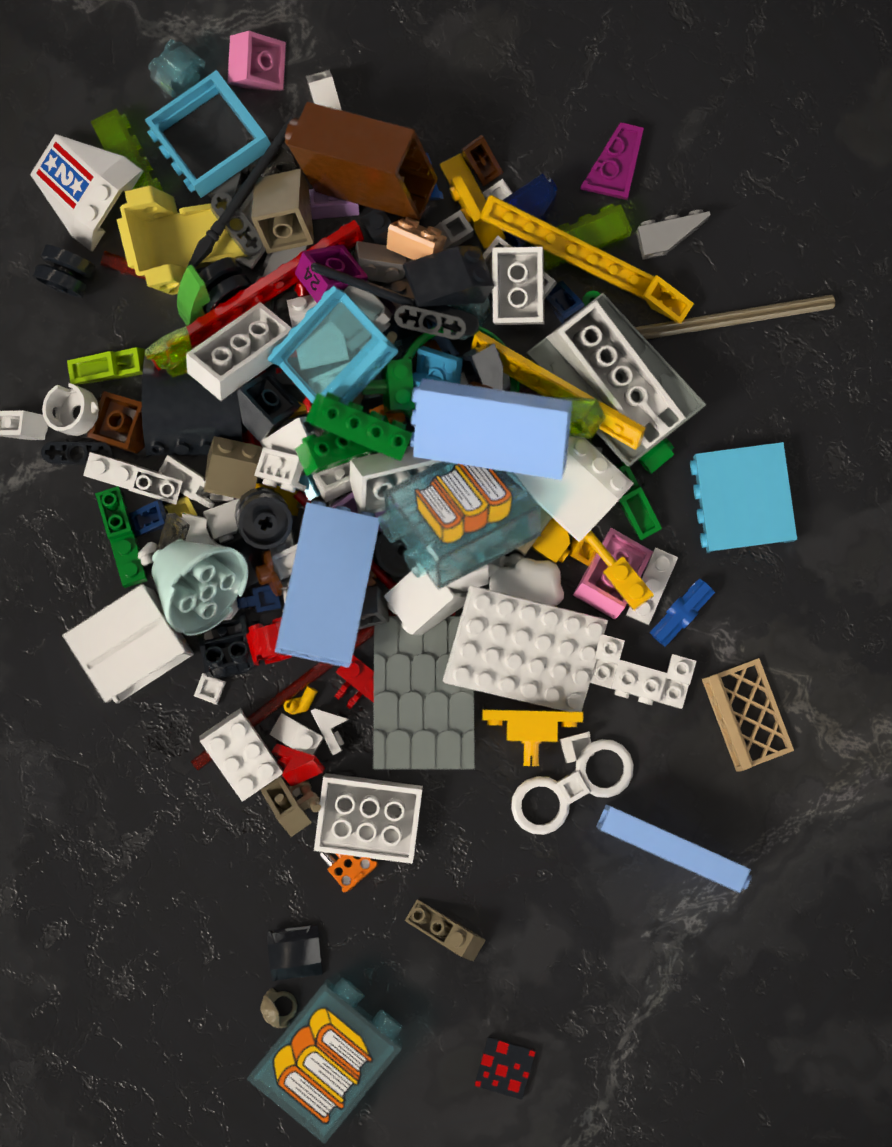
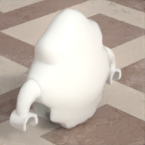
[487,557,564,606]

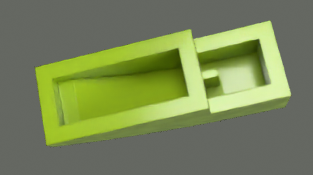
[67,347,146,385]

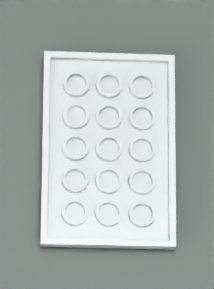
[443,585,608,712]

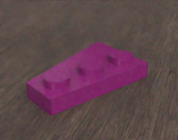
[580,122,644,200]

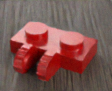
[334,655,374,709]

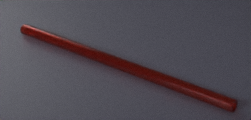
[191,608,398,770]

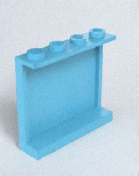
[690,442,797,553]

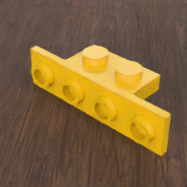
[439,153,506,250]

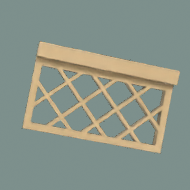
[702,658,794,772]

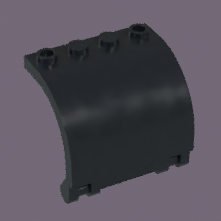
[142,347,244,455]

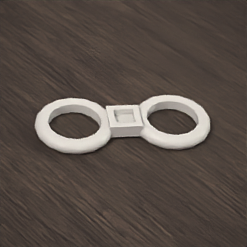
[511,739,634,835]

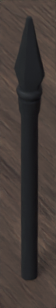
[183,116,293,275]

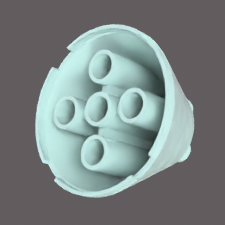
[152,539,248,636]

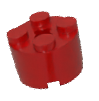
[246,617,292,665]

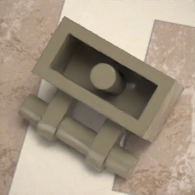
[260,776,321,837]

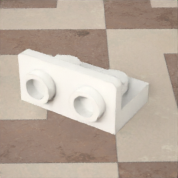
[254,447,306,493]

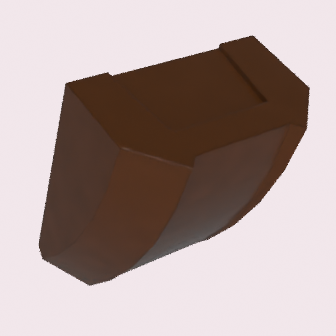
[87,391,145,454]

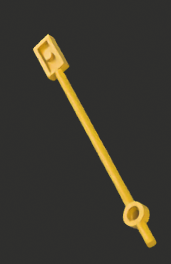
[585,530,654,611]

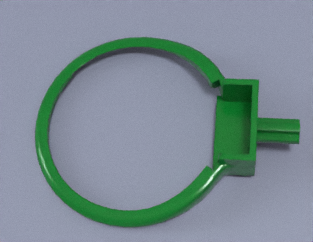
[362,326,520,426]

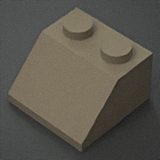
[203,436,262,499]

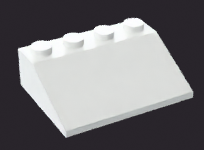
[506,425,634,542]
[314,773,423,864]

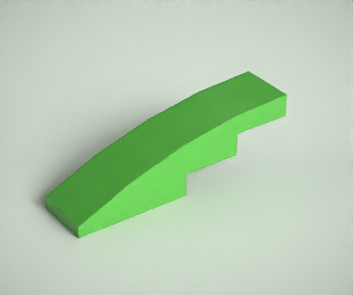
[177,264,210,326]

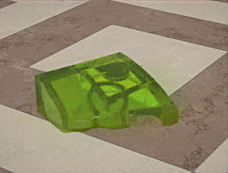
[144,327,192,377]

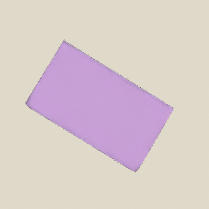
[309,189,359,219]

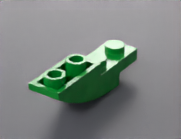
[95,486,148,588]

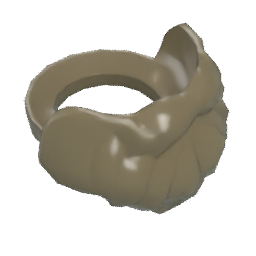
[260,988,297,1028]

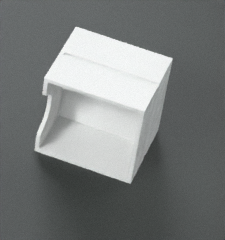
[63,584,194,703]

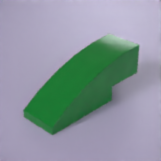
[615,461,662,540]

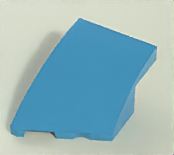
[412,346,463,410]

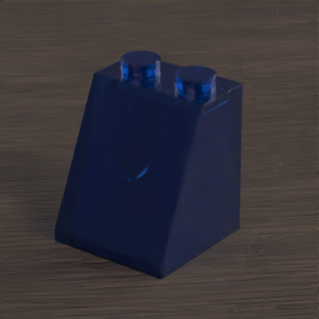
[503,174,558,247]

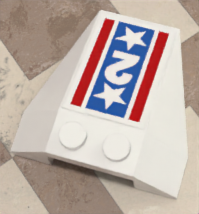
[30,134,143,251]

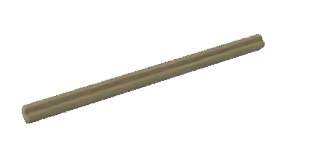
[635,295,835,339]

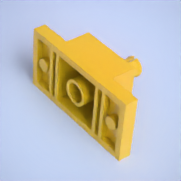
[482,710,583,766]

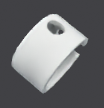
[42,383,99,436]

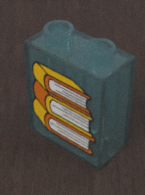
[378,461,541,590]
[247,977,403,1144]

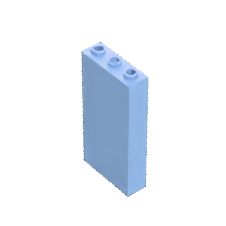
[410,379,572,480]
[275,501,380,668]
[596,804,752,893]

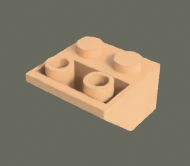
[387,217,447,260]

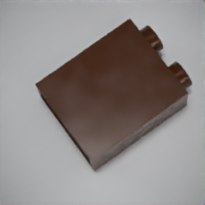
[285,102,438,221]

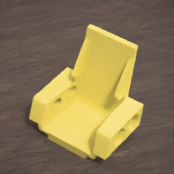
[117,186,248,295]

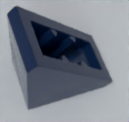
[545,281,585,324]
[129,499,172,537]

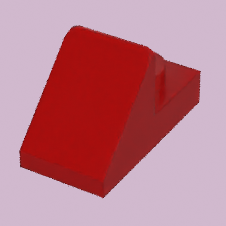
[272,744,325,786]

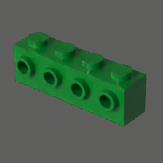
[306,391,413,461]
[295,415,389,476]

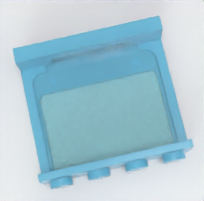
[267,286,399,405]

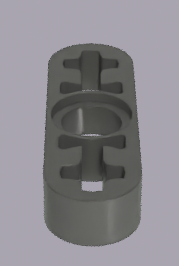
[210,192,263,256]
[394,305,466,339]

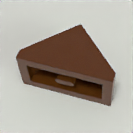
[462,135,503,186]

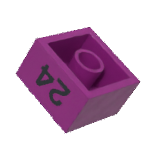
[295,244,368,303]

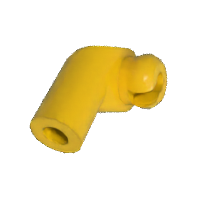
[283,686,318,714]

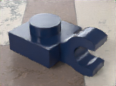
[237,585,281,613]

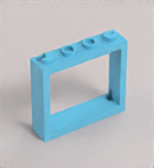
[145,70,271,198]

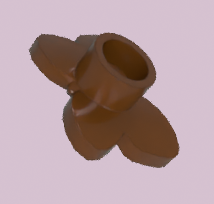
[255,550,283,597]

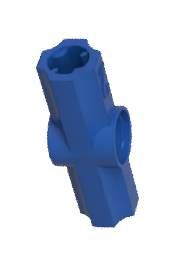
[649,578,715,647]

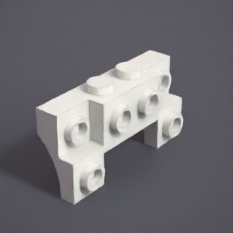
[590,634,696,709]

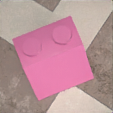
[228,31,286,90]

